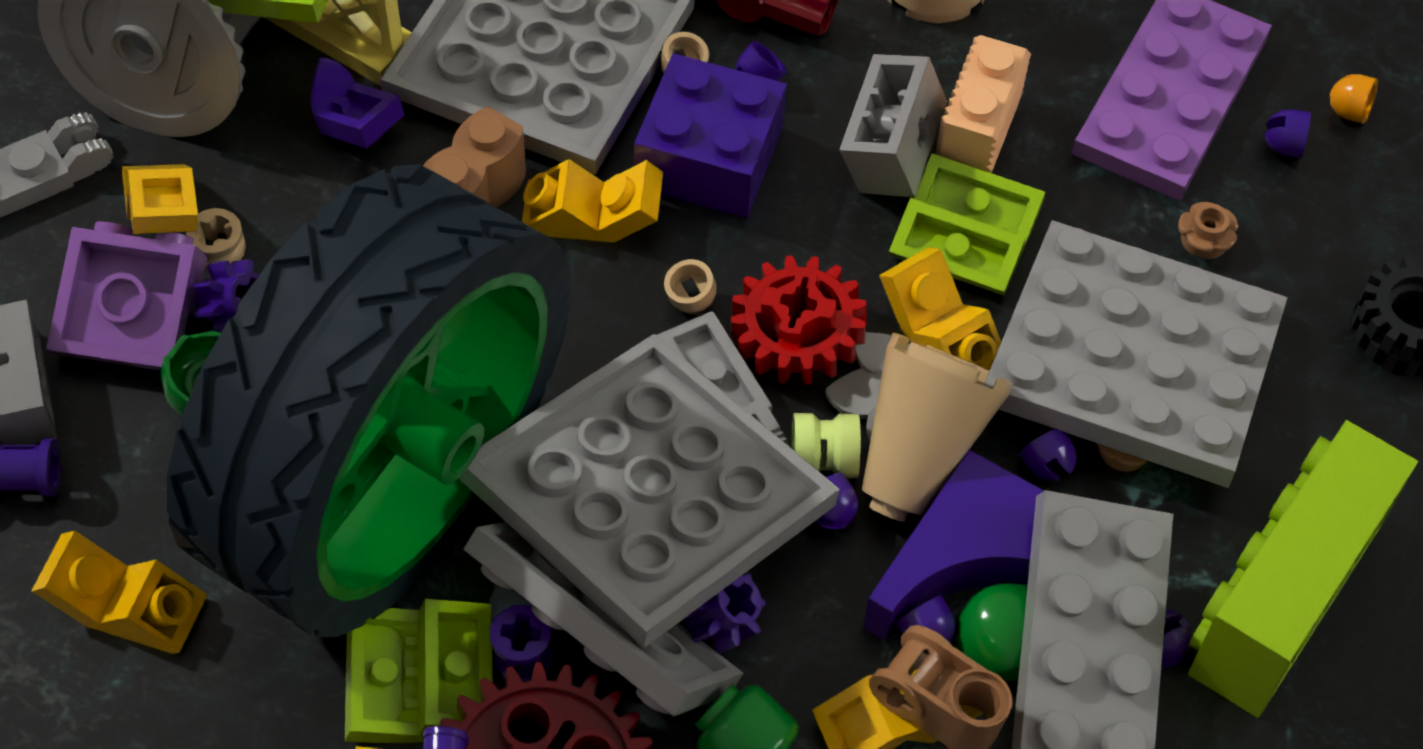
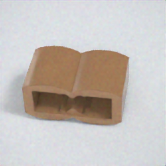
[423,107,526,208]

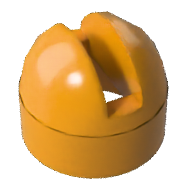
[1330,74,1378,124]

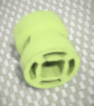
[791,413,861,479]

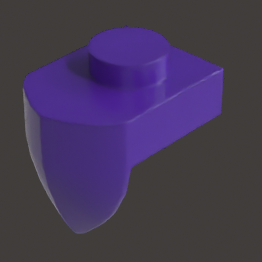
[310,57,405,148]

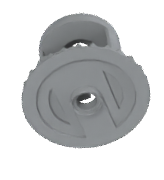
[37,0,260,137]

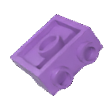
[46,221,207,371]

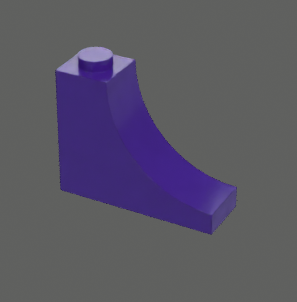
[863,450,1043,641]

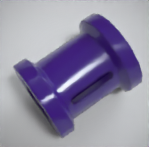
[0,438,61,497]
[490,605,554,683]

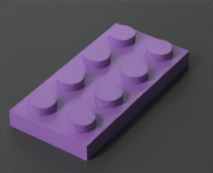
[1072,0,1272,201]

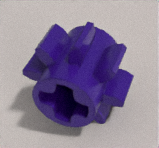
[192,259,259,333]
[684,573,766,653]

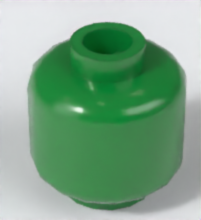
[695,684,799,749]

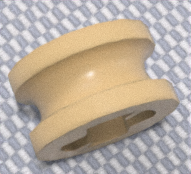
[186,208,246,270]

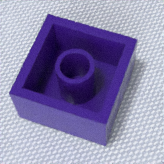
[634,53,787,218]

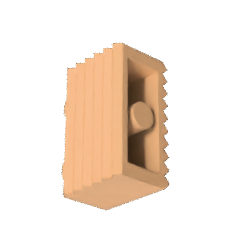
[935,35,1031,173]

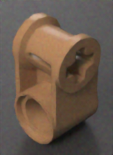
[869,625,1012,749]

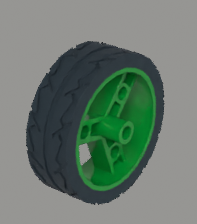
[166,164,571,637]

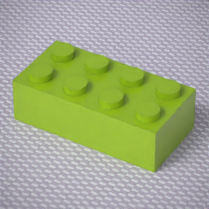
[1187,420,1419,719]

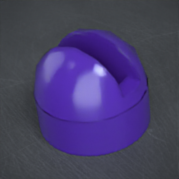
[736,41,787,81]
[1264,109,1311,159]
[1019,428,1077,482]
[814,473,859,531]
[896,595,957,653]
[1161,608,1192,668]

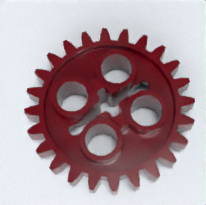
[440,662,652,749]

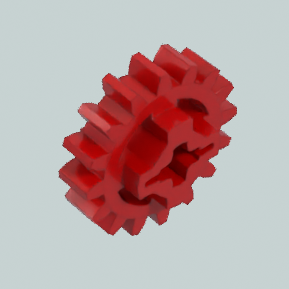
[731,255,867,385]

